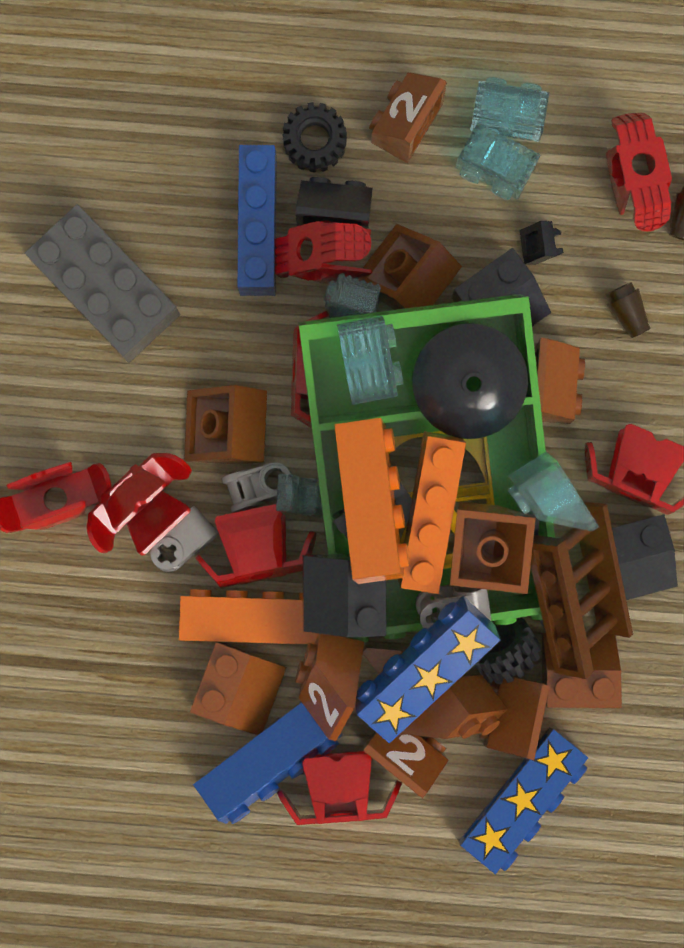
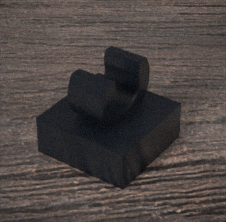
[519,221,564,265]

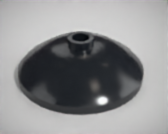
[412,323,528,439]

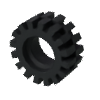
[282,102,347,173]
[475,617,541,684]

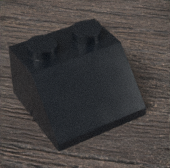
[295,177,373,229]
[451,248,551,327]
[612,514,678,600]
[302,554,386,637]

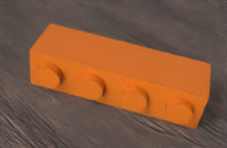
[334,418,410,584]
[398,431,466,594]
[179,589,319,644]

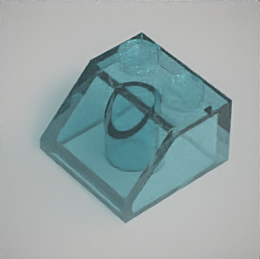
[507,452,599,531]

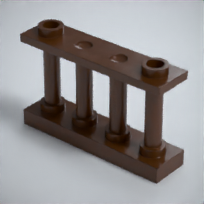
[531,500,633,679]

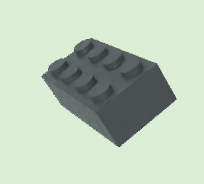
[25,204,180,363]

